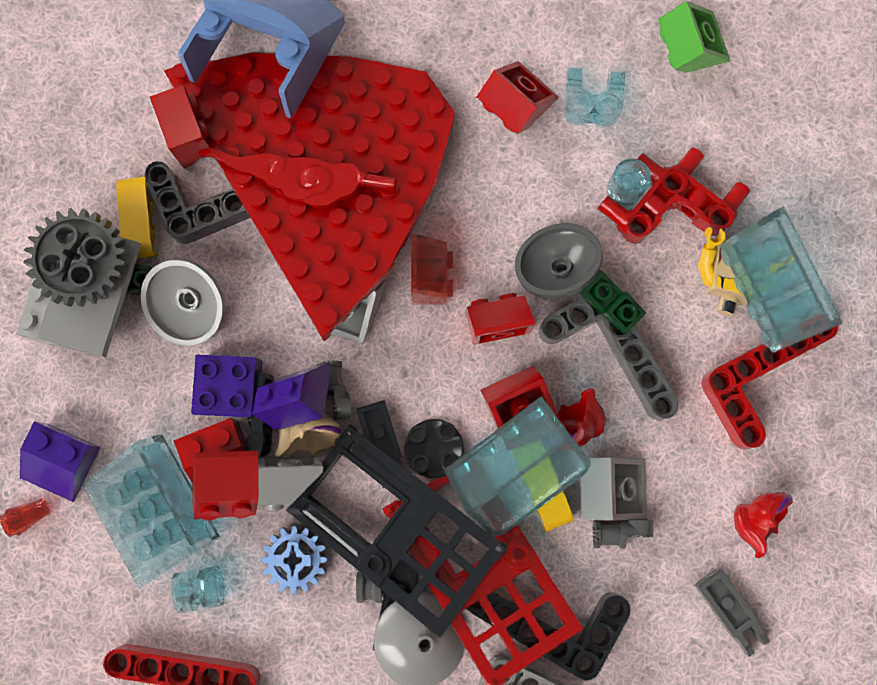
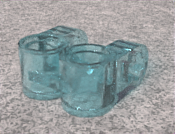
[563,67,625,128]

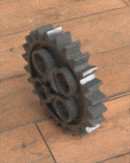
[23,208,129,307]

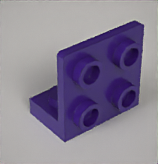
[191,354,262,418]

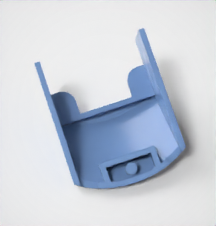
[178,0,345,118]

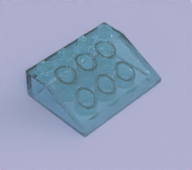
[720,207,843,353]
[82,434,221,589]

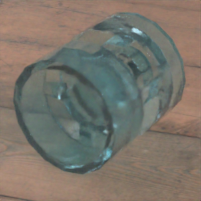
[606,159,651,206]
[171,565,225,614]

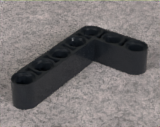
[144,161,250,244]
[466,592,631,680]

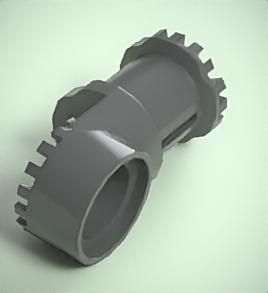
[316,360,351,420]
[592,520,653,549]

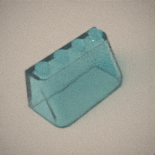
[444,396,591,536]

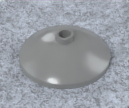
[140,259,225,346]
[374,592,465,685]

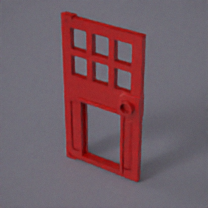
[382,457,583,685]

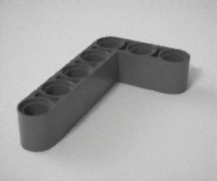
[538,298,679,421]

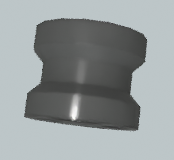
[356,572,383,603]

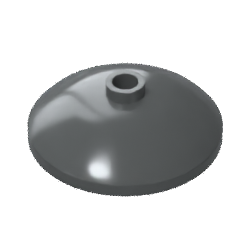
[515,223,603,299]

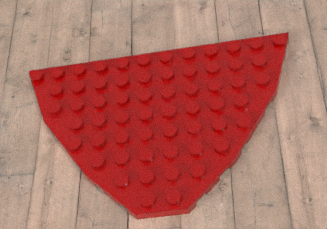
[164,53,455,342]

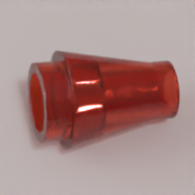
[0,498,51,537]

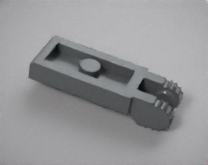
[694,568,770,657]

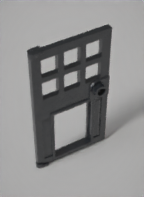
[286,424,509,638]

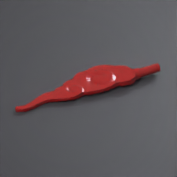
[198,148,397,209]

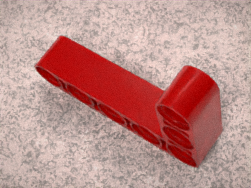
[701,313,839,449]
[103,644,260,685]

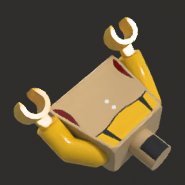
[697,227,796,316]

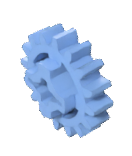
[261,526,329,594]

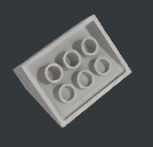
[16,233,141,357]

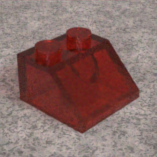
[411,234,453,305]

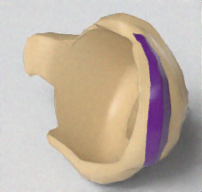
[275,414,342,458]

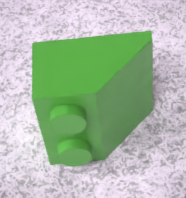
[658,1,730,73]

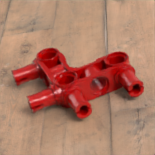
[597,147,750,244]

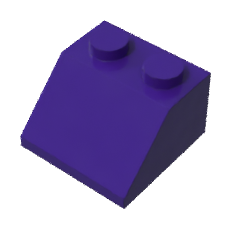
[252,363,332,430]
[20,421,100,502]

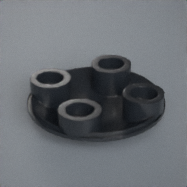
[404,419,464,478]

